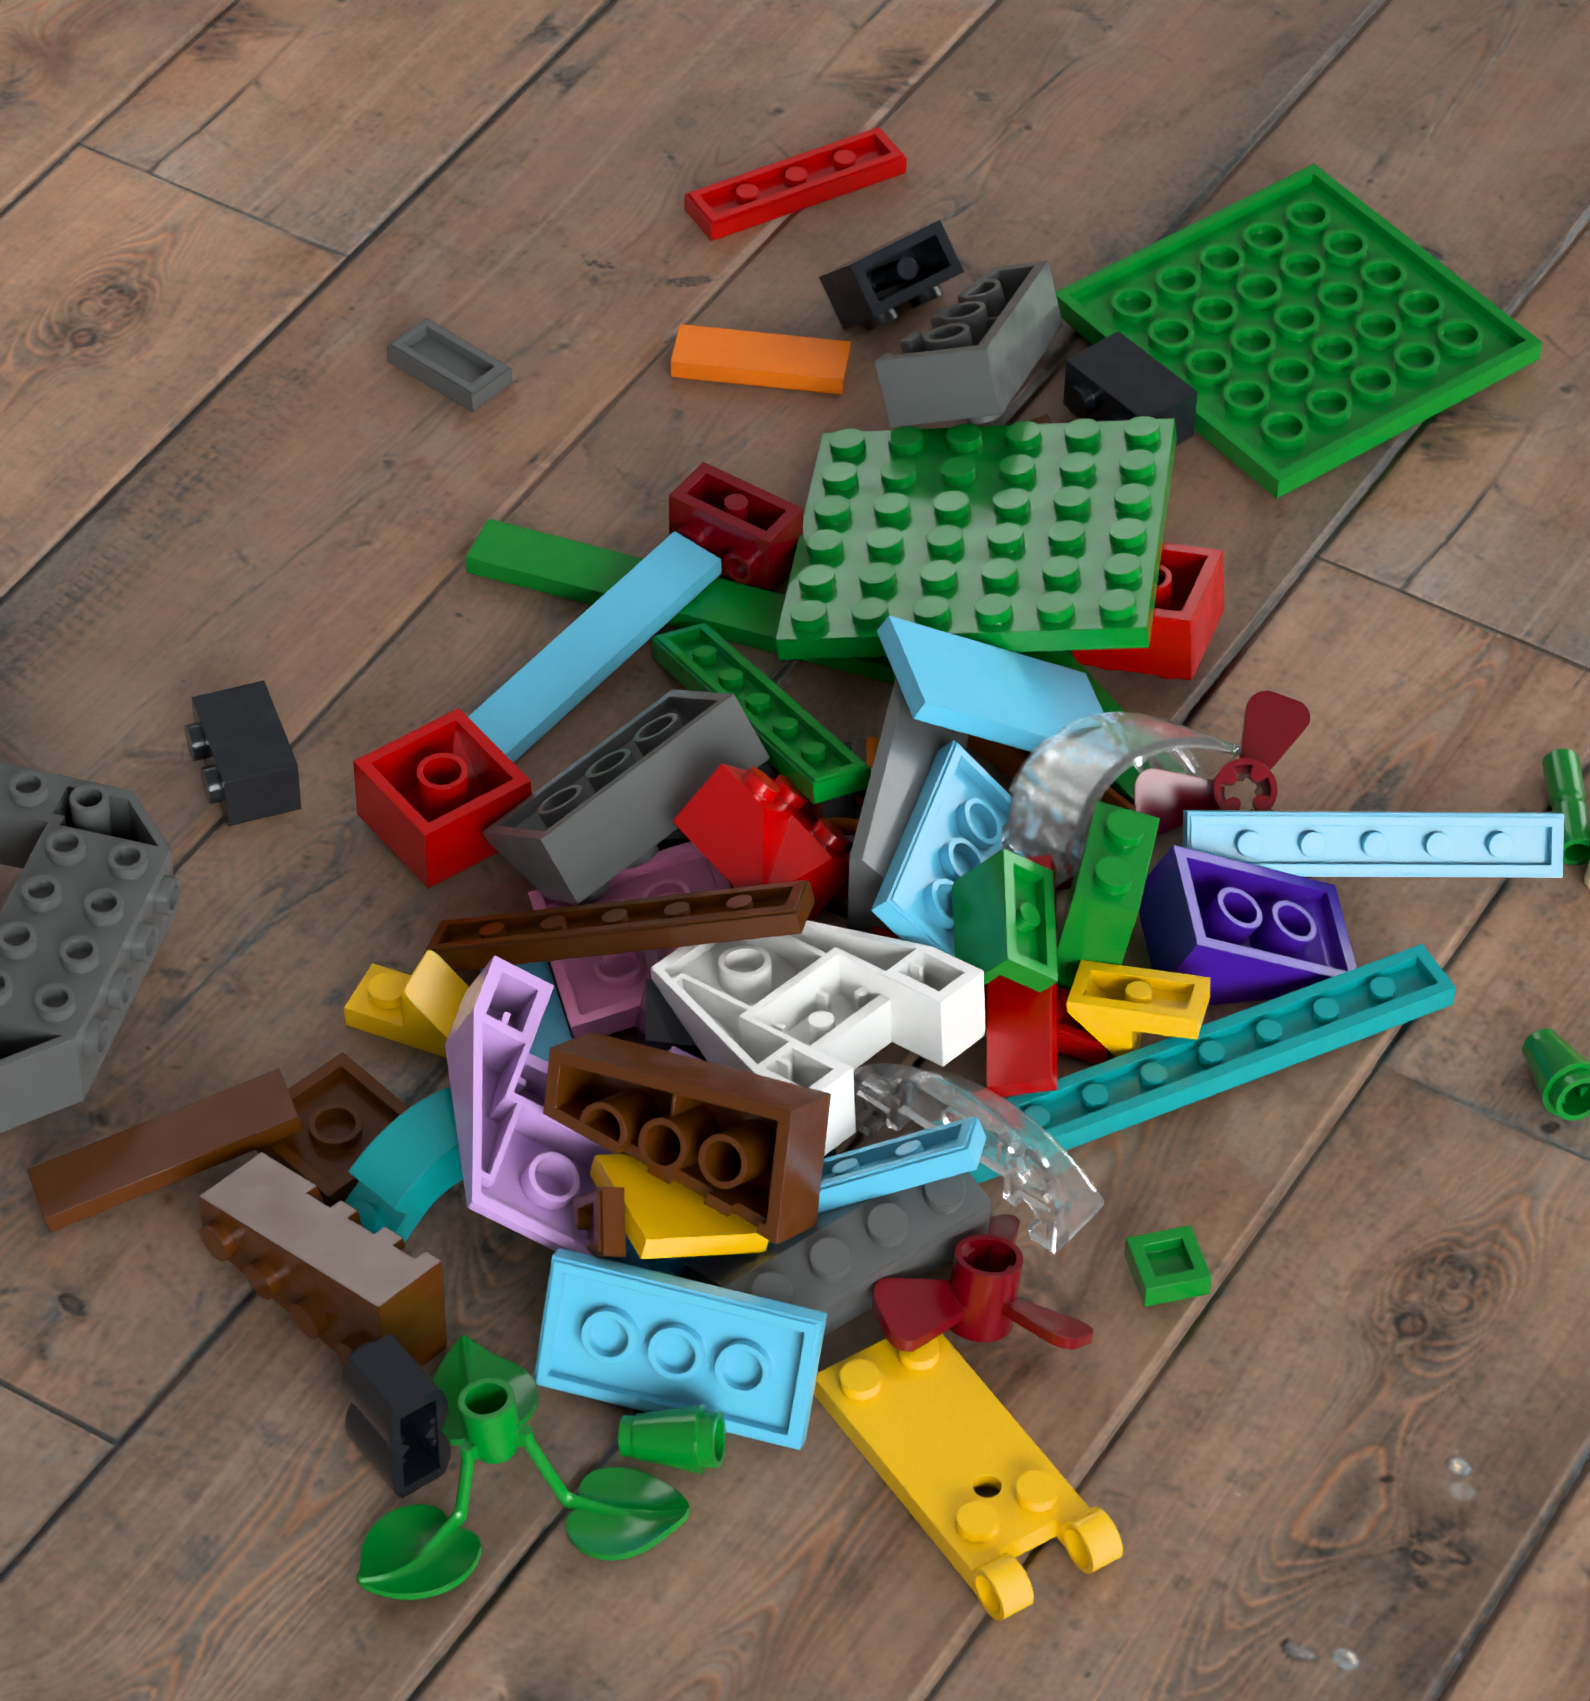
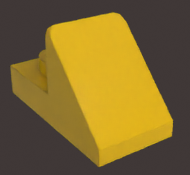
[344,949,469,1058]
[1067,960,1210,1057]

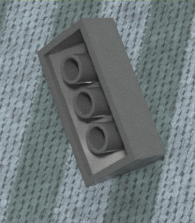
[847,679,978,934]
[482,689,770,905]
[684,1131,992,1337]

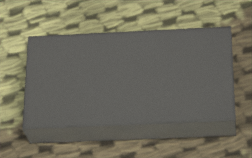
[387,318,512,412]

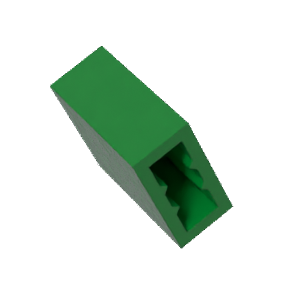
[1057,801,1160,991]

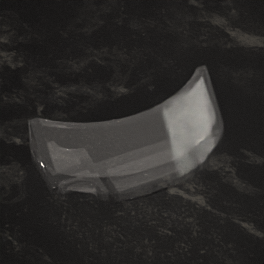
[1001,712,1242,888]
[853,1063,1105,1254]

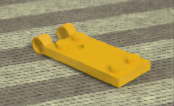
[814,1334,1123,1621]

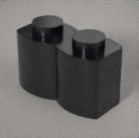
[342,1333,451,1498]

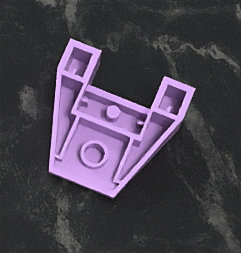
[445,955,701,1257]

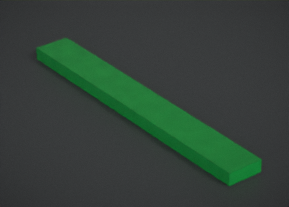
[466,518,896,684]

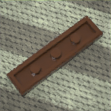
[27,1068,304,1232]

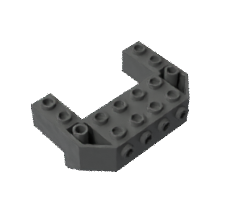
[0,762,181,1133]

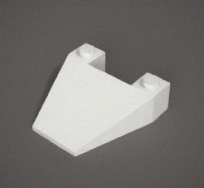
[651,920,986,1156]

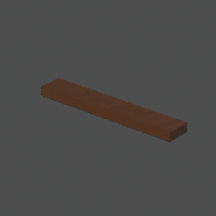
[423,880,815,971]

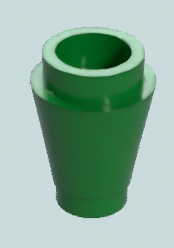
[1522,1028,1590,1121]
[618,1404,726,1475]

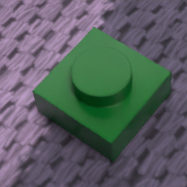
[1124,1225,1212,1307]

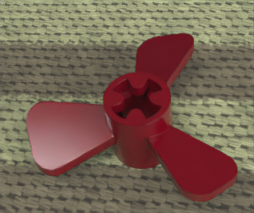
[1133,691,1312,879]
[872,1214,1094,1352]

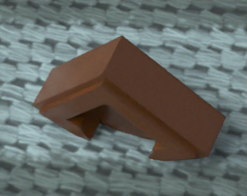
[572,1186,626,1258]

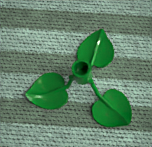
[356,1335,691,1600]

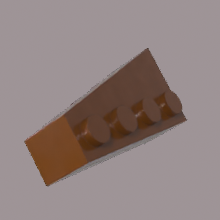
[543,1032,831,1245]
[199,1152,447,1367]

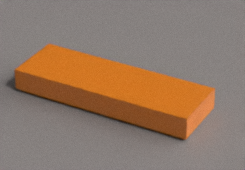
[671,324,851,395]

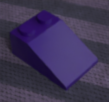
[1139,845,1357,1005]

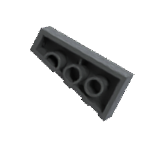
[874,261,1063,427]

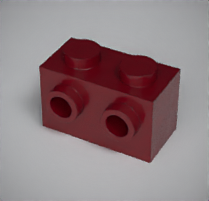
[669,462,803,592]

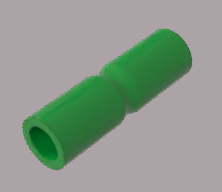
[1542,749,1590,865]

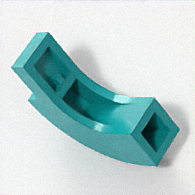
[345,1086,463,1243]

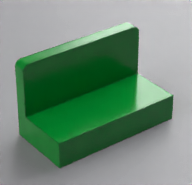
[952,848,1058,993]

